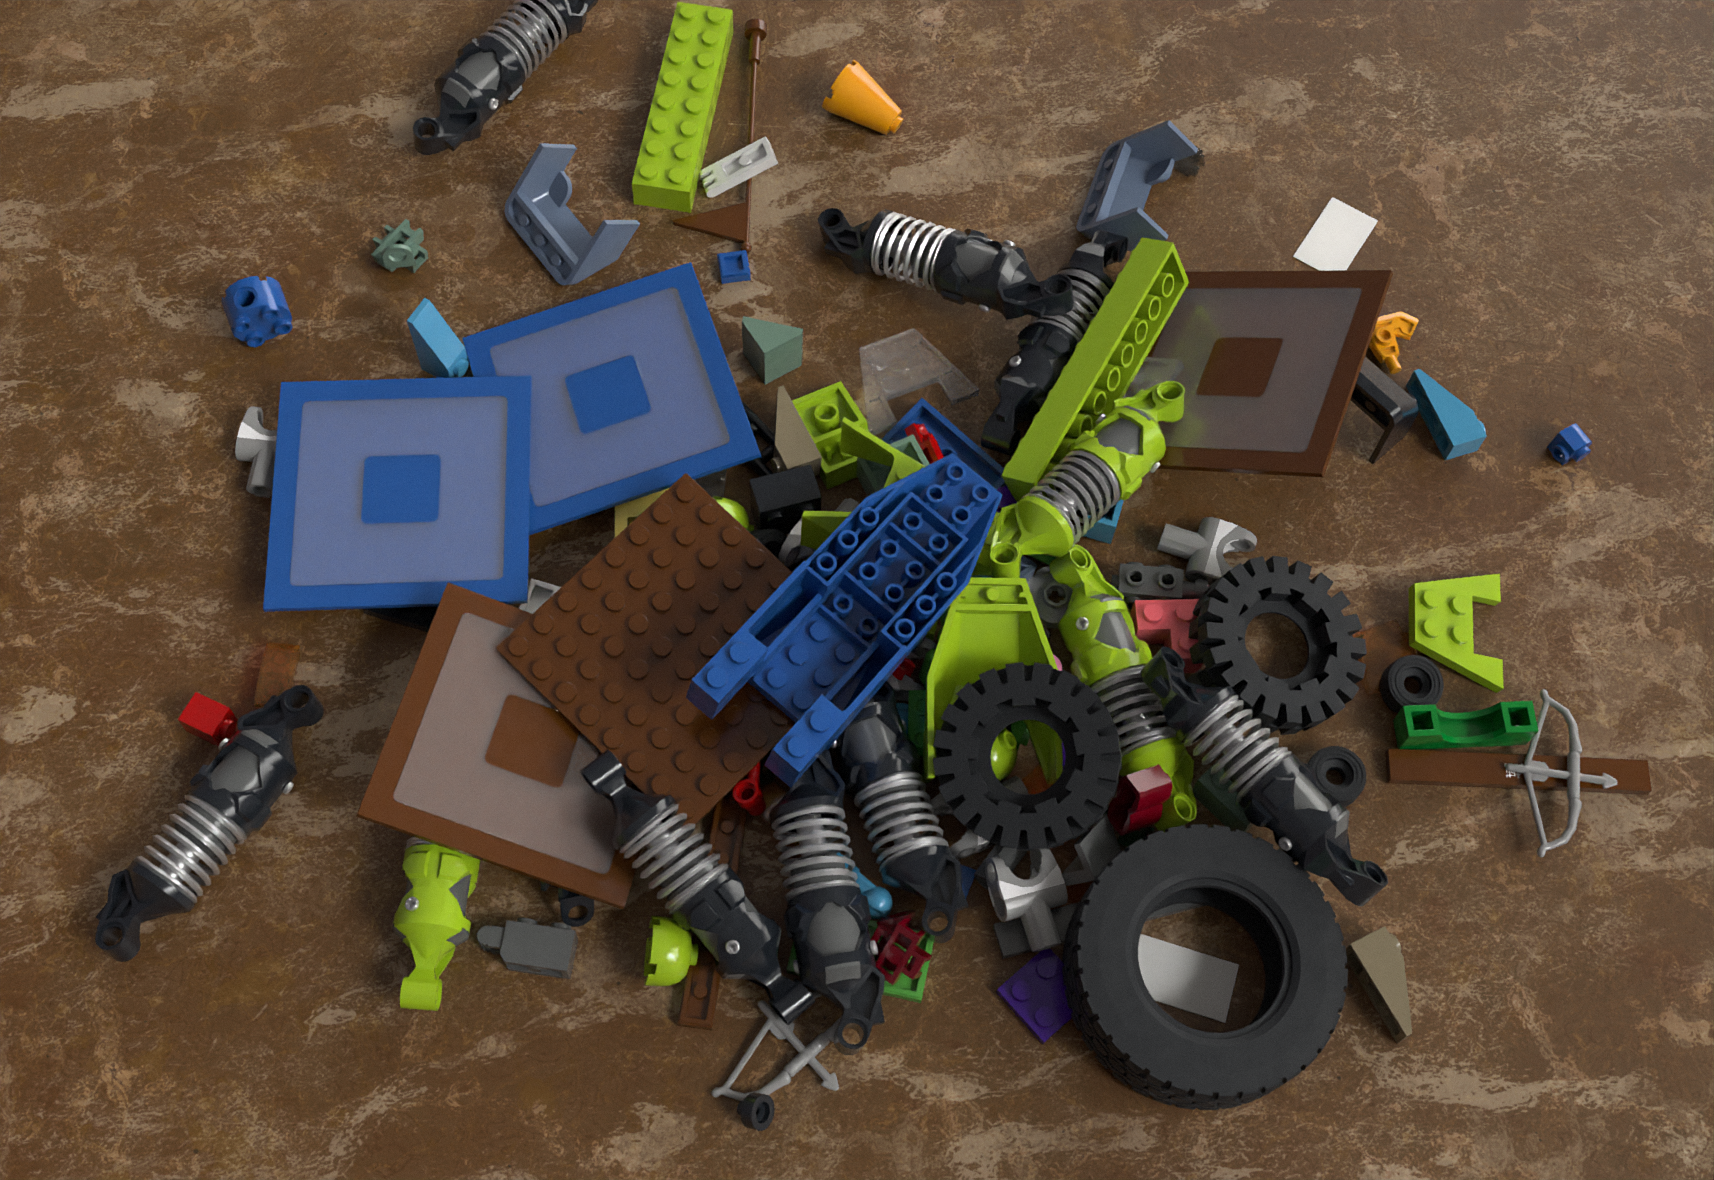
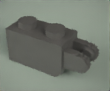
[476,918,578,979]

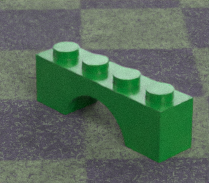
[1393,701,1539,750]

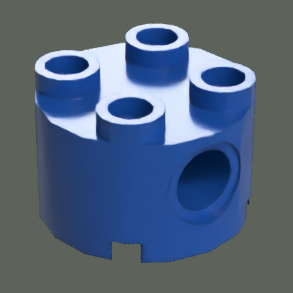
[221,276,293,347]

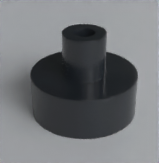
[737,1092,775,1131]

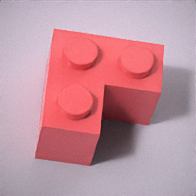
[1130,599,1203,673]

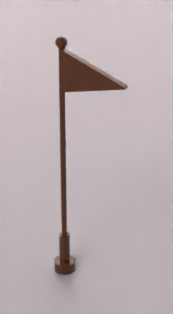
[673,19,767,253]

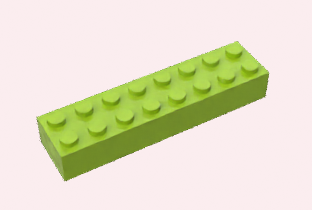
[632,2,733,213]

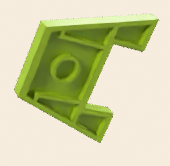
[1408,574,1504,693]

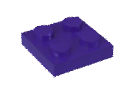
[996,948,1073,1045]

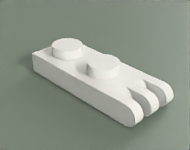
[699,136,778,198]

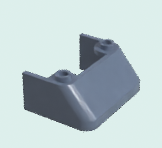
[1076,120,1198,251]
[505,143,640,285]

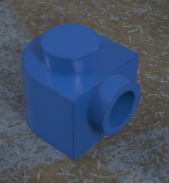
[1547,423,1592,465]

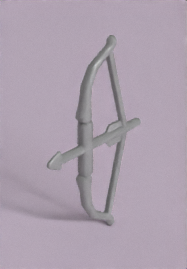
[1505,689,1618,857]
[711,991,842,1101]

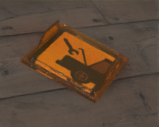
[1352,619,1418,696]

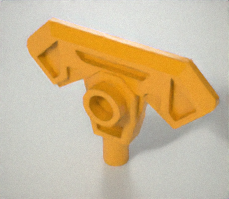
[1369,311,1419,374]

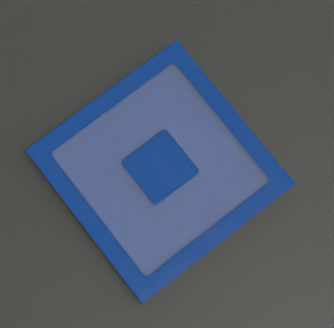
[463,262,761,535]
[263,375,532,612]

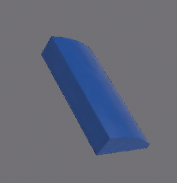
[882,398,1008,489]

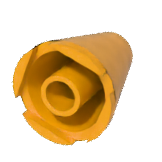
[822,60,904,135]

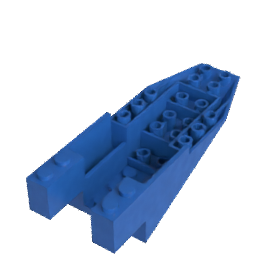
[686,453,1003,788]

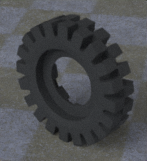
[1188,556,1367,735]
[933,662,1122,851]

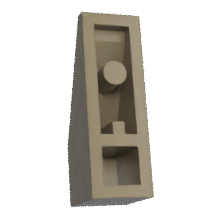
[771,385,822,476]
[1346,926,1412,1044]

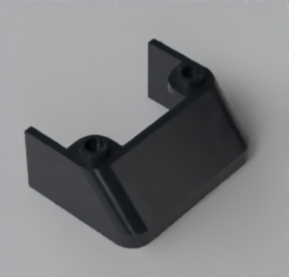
[1350,357,1419,464]

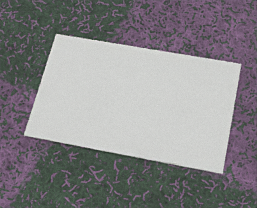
[1293,197,1378,271]
[1138,934,1239,1023]

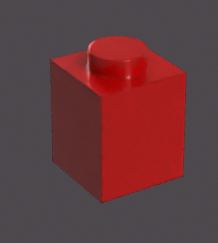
[177,692,238,747]

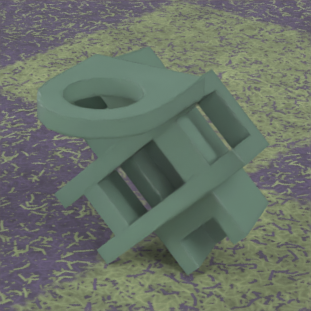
[371,219,428,273]

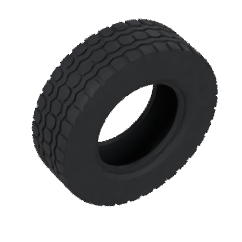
[1062,824,1348,1110]

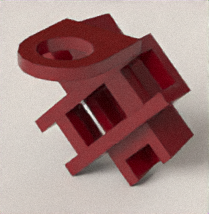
[871,910,932,985]

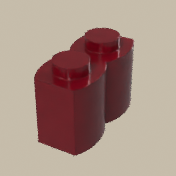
[1108,764,1172,836]

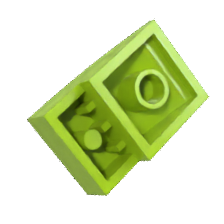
[792,381,869,489]

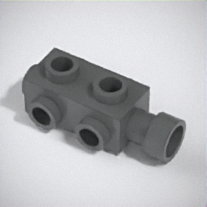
[1111,562,1208,610]

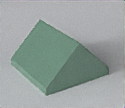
[742,316,803,385]

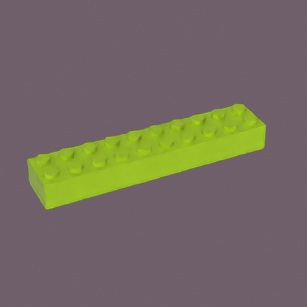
[1001,237,1189,502]

